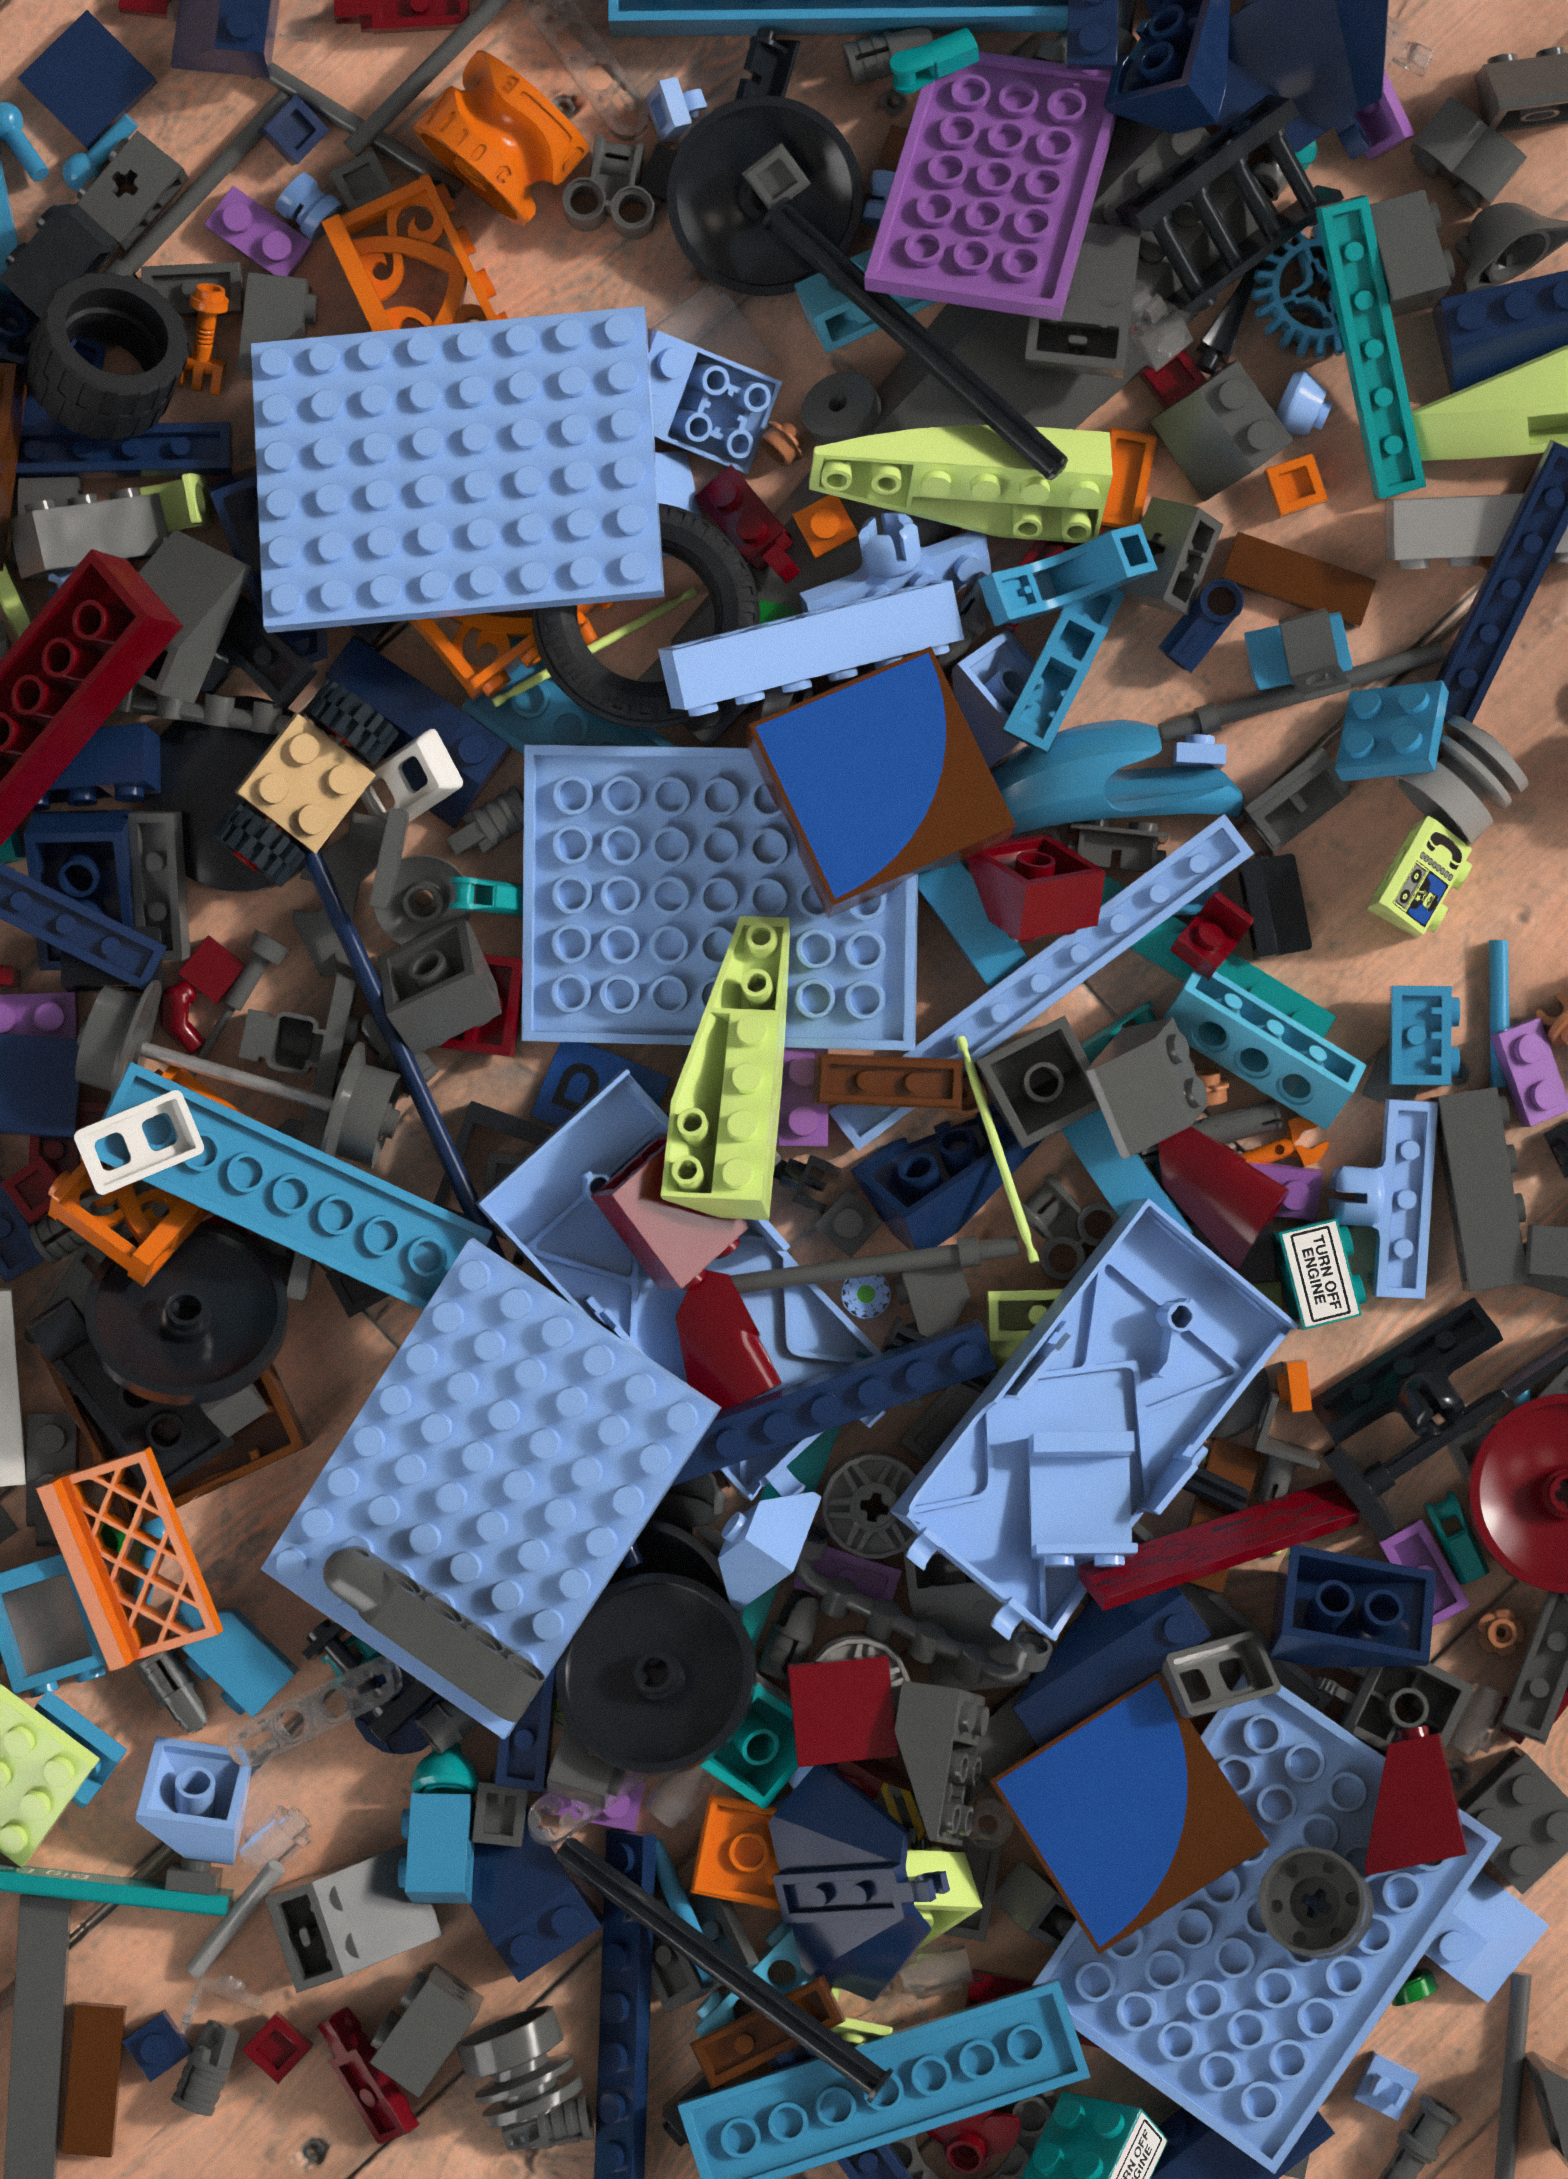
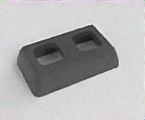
[1162,1630,1281,1718]

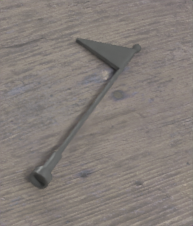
[24,929,289,1344]

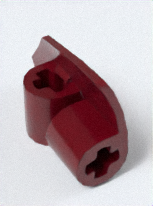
[1158,1126,1289,1269]
[675,1270,782,1412]

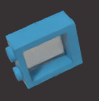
[0,1552,107,1698]

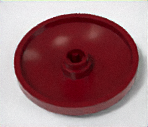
[1467,1394,1568,1594]

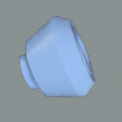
[1275,370,1333,435]

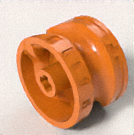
[412,50,590,227]

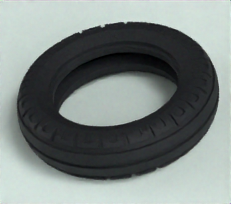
[532,503,760,729]

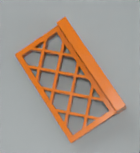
[36,1447,224,1671]

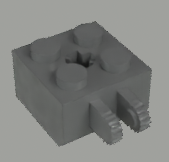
[1313,1663,1475,1757]

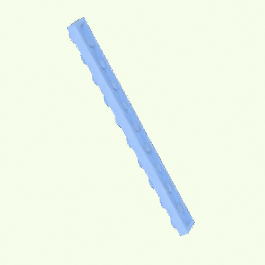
[828,814,1254,1151]

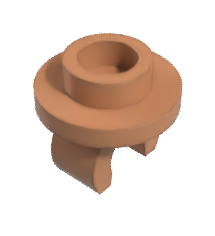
[1535,992,1568,1047]

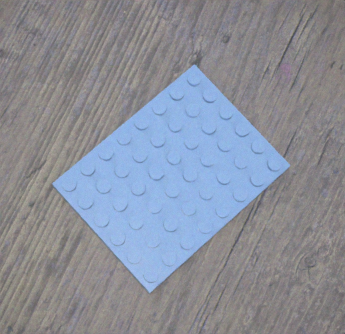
[251,306,665,633]
[522,745,918,1051]
[260,1238,722,1739]
[1032,1673,1502,2174]

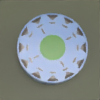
[841,1275,891,1319]

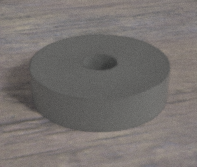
[801,371,881,445]

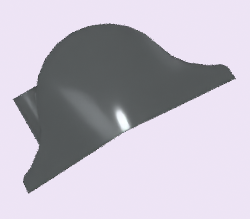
[1454,202,1568,293]

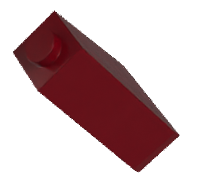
[1364,1725,1469,1876]

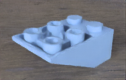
[647,328,782,474]

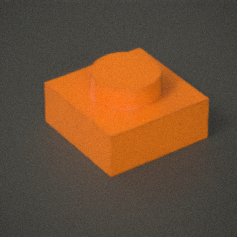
[1264,453,1328,518]
[792,495,859,560]
[1275,1359,1312,1412]

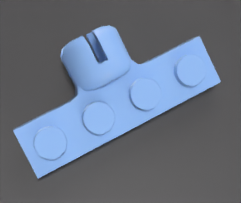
[799,512,991,613]
[1328,1099,1438,1299]

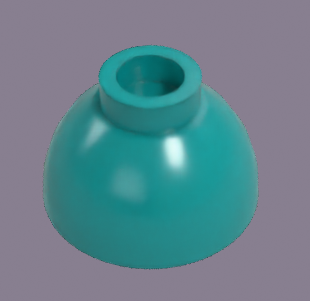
[410,1743,479,1797]

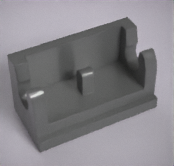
[1241,748,1351,854]

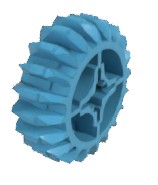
[1251,225,1344,360]

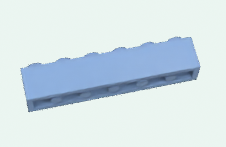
[658,580,964,717]

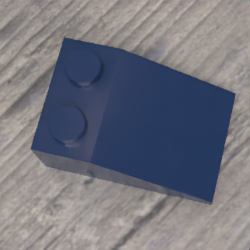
[23,810,135,971]
[1269,1545,1437,1667]
[470,1803,603,1983]

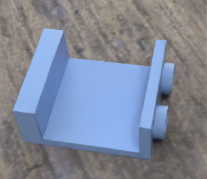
[1028,1431,1138,1568]

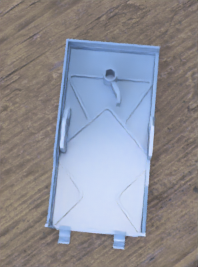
[474,1069,885,1501]
[890,1198,1299,1641]

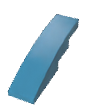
[1002,588,1125,754]

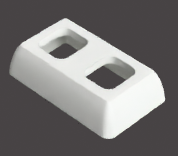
[360,729,463,822]
[74,1090,204,1195]

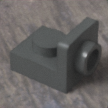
[472,1771,530,1847]

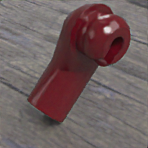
[161,981,206,1056]

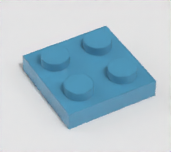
[1335,680,1449,781]

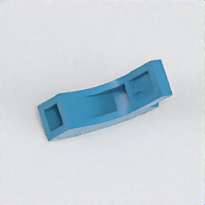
[978,523,1158,627]
[918,861,1029,989]

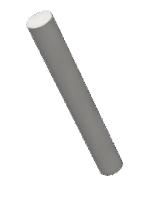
[186,1859,285,1978]

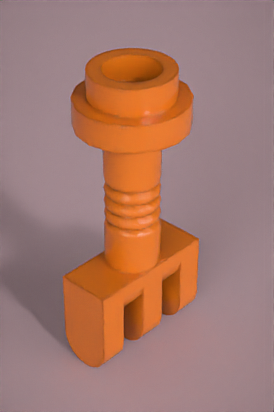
[177,283,229,396]

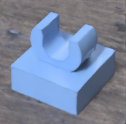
[645,77,707,144]
[1351,2050,1420,2121]

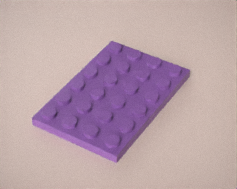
[864,51,1118,321]

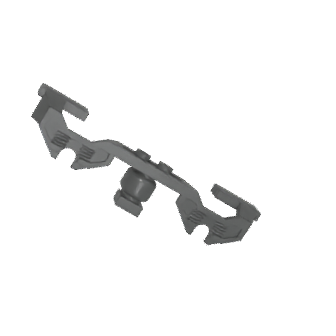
[238,807,409,1301]

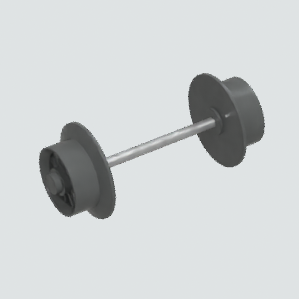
[75,980,402,1170]

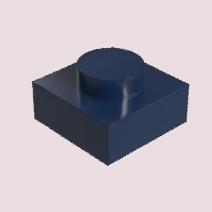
[258,94,329,166]
[122,2010,193,2082]

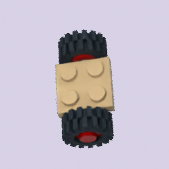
[210,679,399,887]

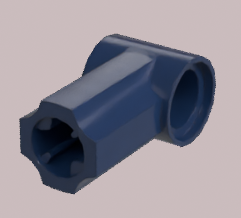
[1157,579,1244,674]

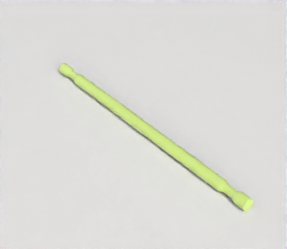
[491,587,698,708]
[956,1036,1040,1264]

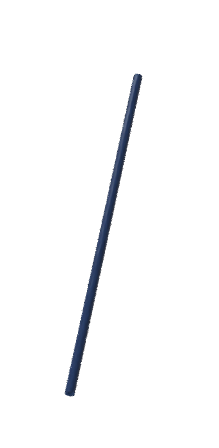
[256,753,644,1569]

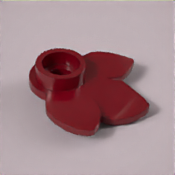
[926,2109,1021,2174]

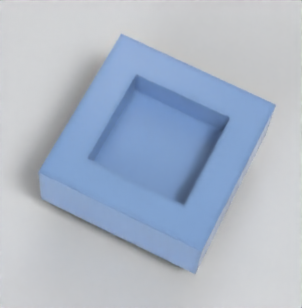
[1172,734,1227,769]

